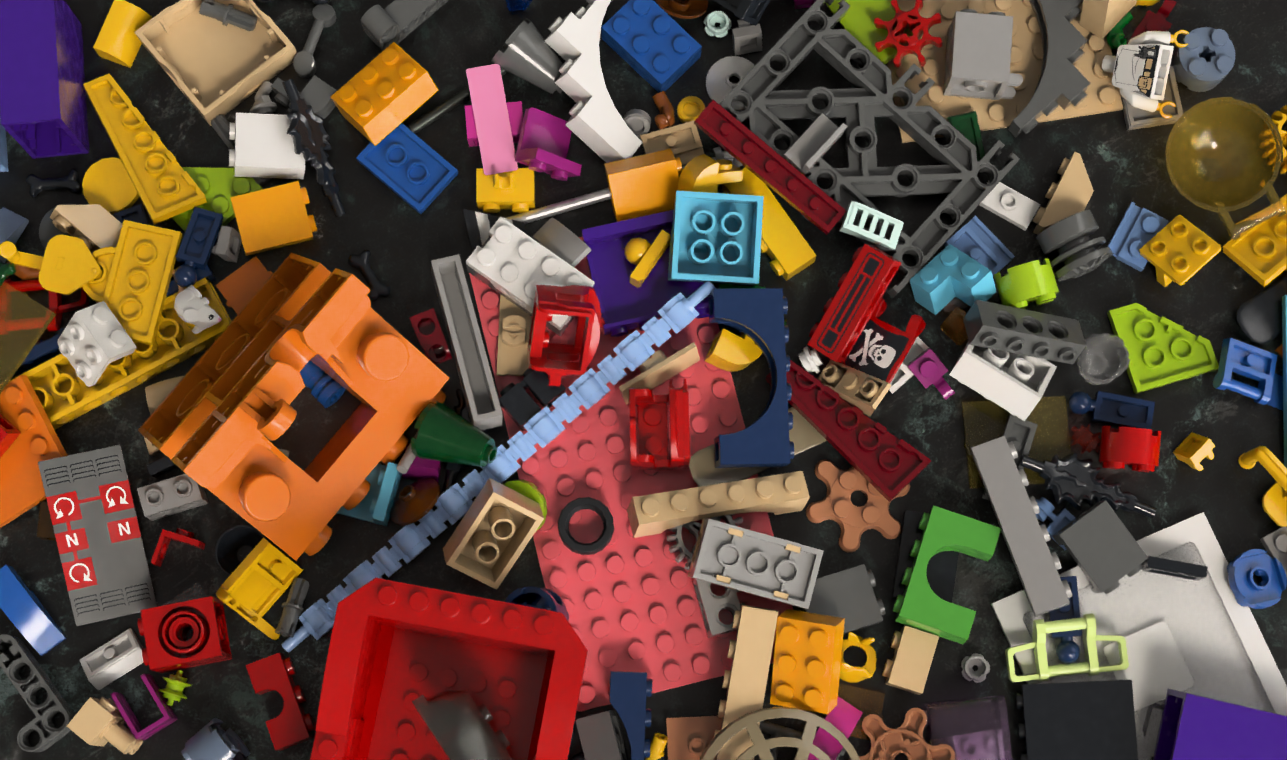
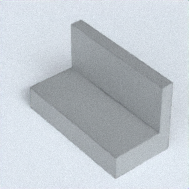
[783,113,848,176]

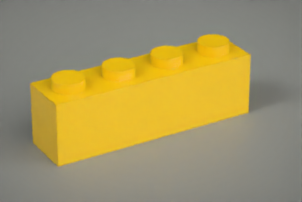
[722,167,817,281]

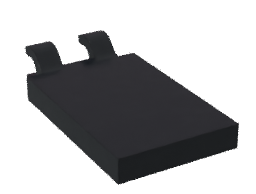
[892,510,959,603]

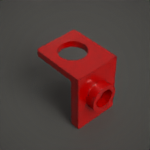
[151,528,206,567]

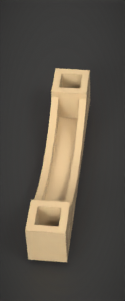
[627,471,810,538]

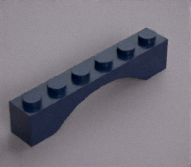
[609,671,652,760]

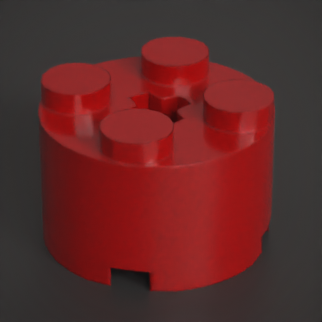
[1099,426,1162,472]

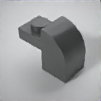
[271,75,337,119]

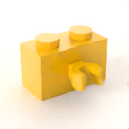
[476,168,535,213]

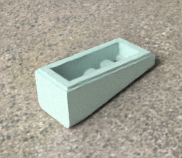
[840,200,904,250]

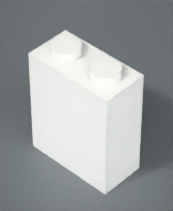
[229,112,305,179]

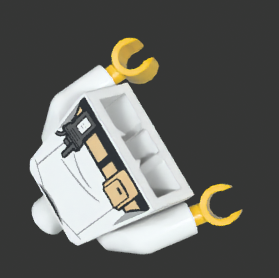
[1102,30,1189,119]

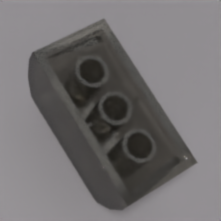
[412,690,514,760]

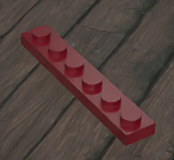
[694,100,847,235]

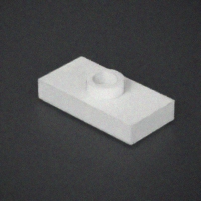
[979,181,1040,231]

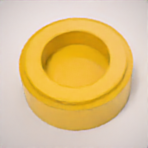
[677,96,705,123]

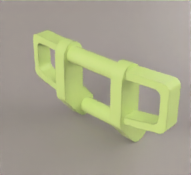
[1005,613,1129,682]

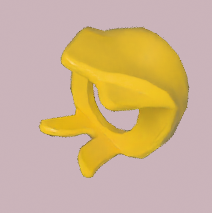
[840,632,877,683]

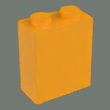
[604,148,683,222]
[230,181,317,256]

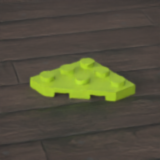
[172,167,263,231]
[1107,303,1219,394]

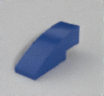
[0,565,66,656]

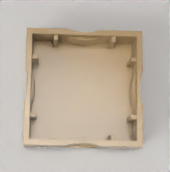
[135,0,297,126]

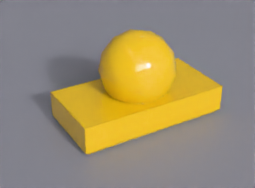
[624,229,671,288]

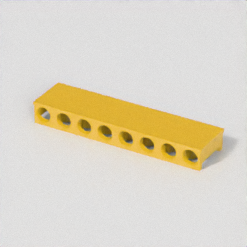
[0,278,232,430]

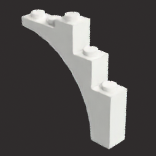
[545,0,643,163]

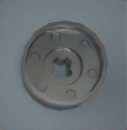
[1036,210,1113,282]

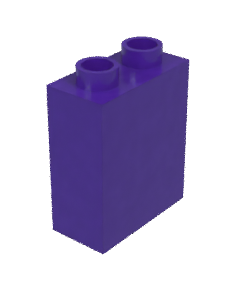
[0,0,89,159]
[1153,688,1287,760]

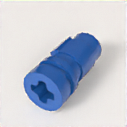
[300,360,345,408]

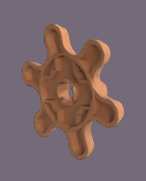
[806,459,910,553]
[850,708,955,760]

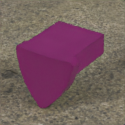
[401,443,441,484]

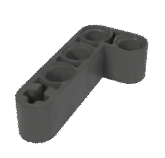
[361,0,449,51]
[0,634,75,752]

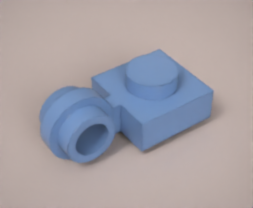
[1035,497,1075,550]

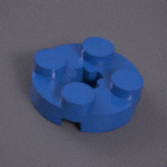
[1227,549,1287,609]

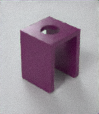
[110,673,178,740]

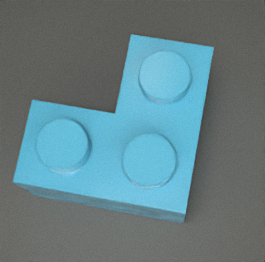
[909,244,996,315]

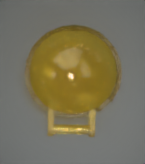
[1165,97,1286,241]

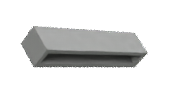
[431,254,503,431]
[971,436,1073,617]

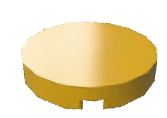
[82,157,139,215]

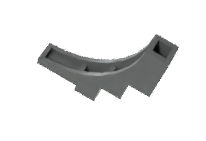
[1008,0,1090,137]

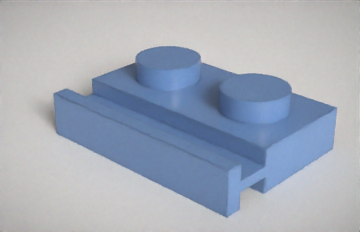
[1107,202,1168,272]
[944,215,1015,275]

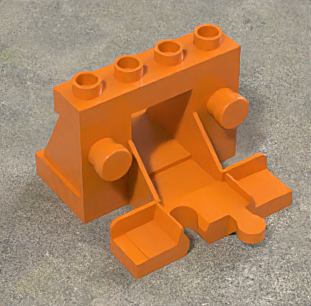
[138,253,449,561]

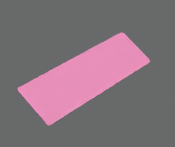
[466,64,518,175]

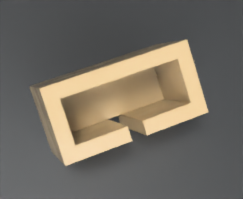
[882,626,939,695]

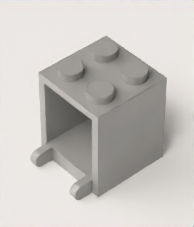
[943,9,1023,100]

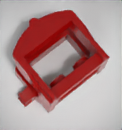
[527,285,605,387]
[629,379,690,470]

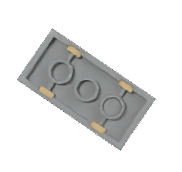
[687,518,824,609]

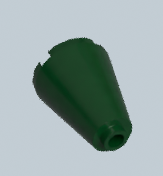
[411,402,497,467]

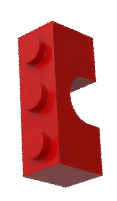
[246,652,315,751]

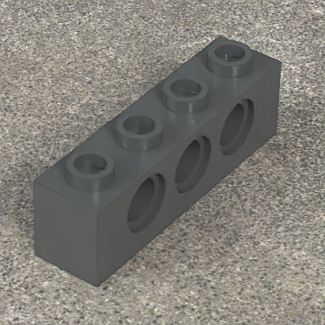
[963,300,1087,365]

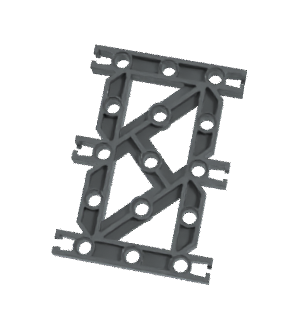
[719,0,1020,298]

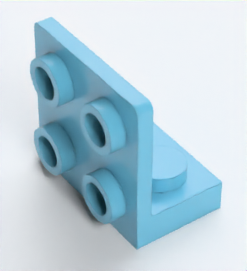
[337,462,402,526]

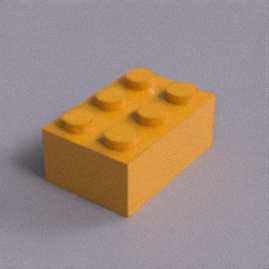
[330,42,439,146]
[770,609,845,714]

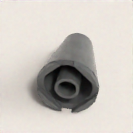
[491,18,563,94]

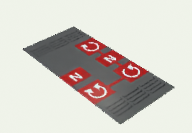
[38,445,157,626]

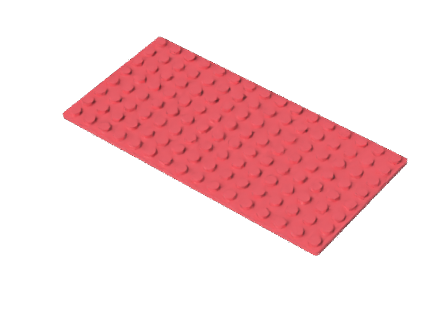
[469,237,793,712]

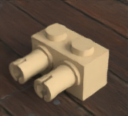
[67,697,143,755]

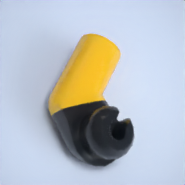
[646,733,668,760]

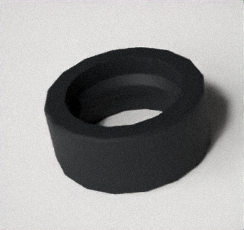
[558,497,614,555]

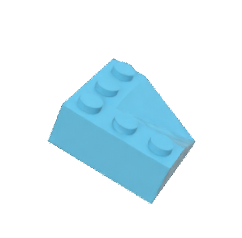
[668,190,764,286]

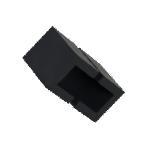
[499,368,567,430]

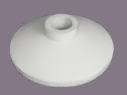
[706,56,755,111]

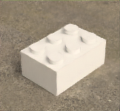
[949,341,1057,421]

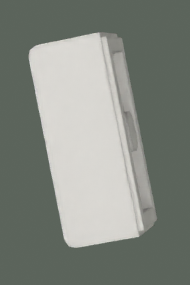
[80,628,144,690]

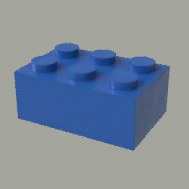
[601,0,702,93]

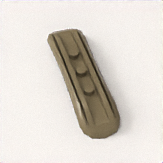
[689,407,827,487]

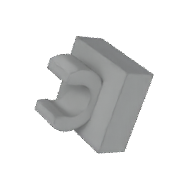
[732,19,762,56]
[211,226,242,263]

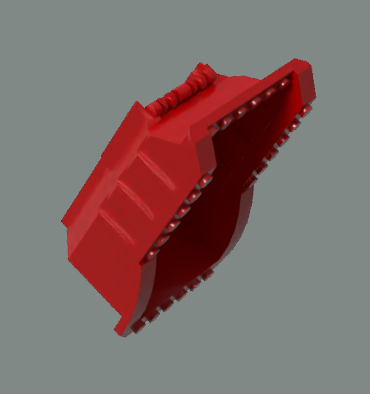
[310,578,588,760]

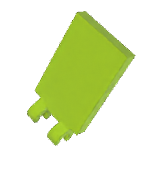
[826,0,921,64]

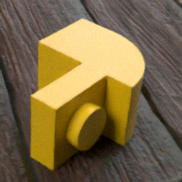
[678,154,743,193]
[704,328,763,372]

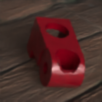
[409,308,452,365]

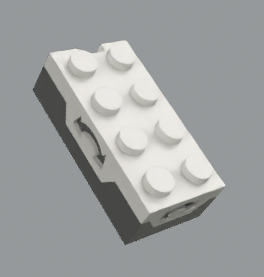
[466,216,595,336]

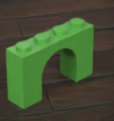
[893,505,1001,644]

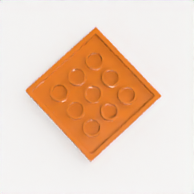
[0,375,68,528]

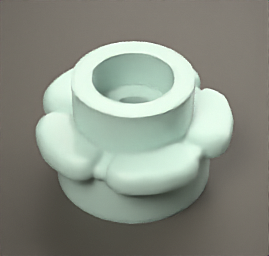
[704,11,731,38]

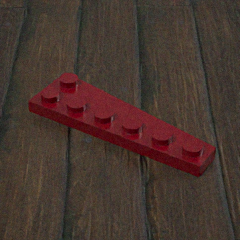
[765,360,931,502]

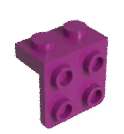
[515,107,582,181]

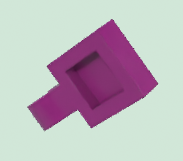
[907,347,955,400]

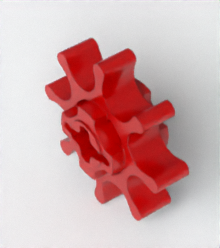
[874,0,943,68]

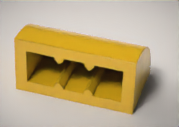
[93,0,152,68]

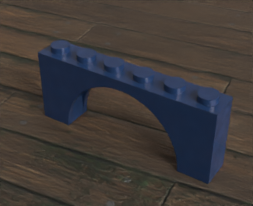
[708,288,794,468]

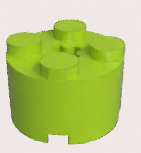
[993,258,1059,309]

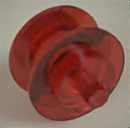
[1070,423,1101,454]

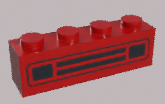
[807,244,902,363]

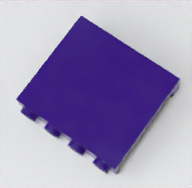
[582,210,709,337]

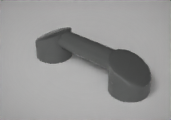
[293,4,337,78]

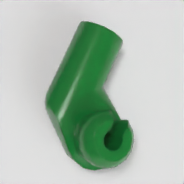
[1106,12,1133,49]

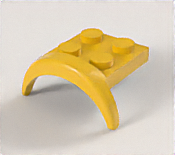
[216,537,303,640]

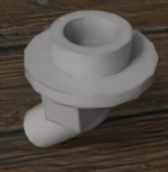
[249,81,277,114]

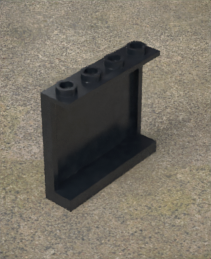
[1016,680,1138,760]

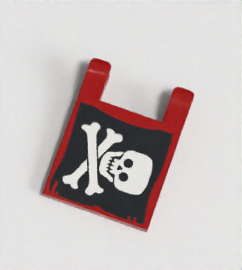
[839,298,926,383]

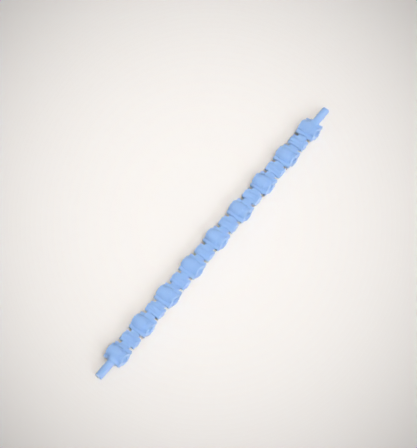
[281,281,716,653]

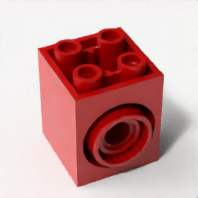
[137,596,232,673]

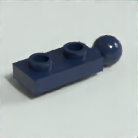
[174,207,224,288]
[1068,391,1155,429]
[1049,576,1082,664]

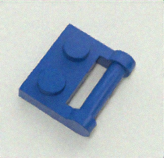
[1213,338,1277,405]

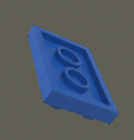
[356,123,459,215]

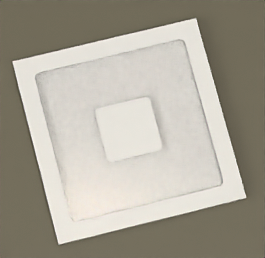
[991,512,1287,760]

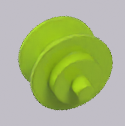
[158,670,192,706]

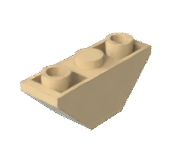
[1033,152,1094,235]
[50,204,122,253]
[817,360,891,417]

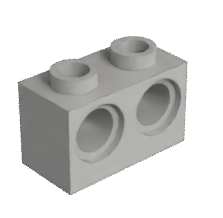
[137,474,209,521]
[692,579,745,638]

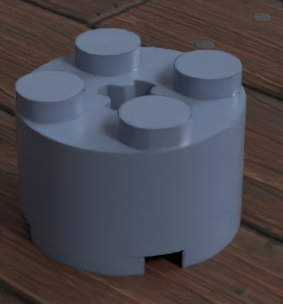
[1171,27,1235,92]
[181,718,253,760]

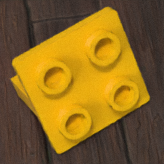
[1139,215,1221,288]

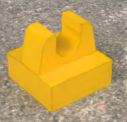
[1173,432,1215,471]

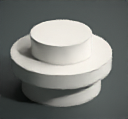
[798,346,823,374]

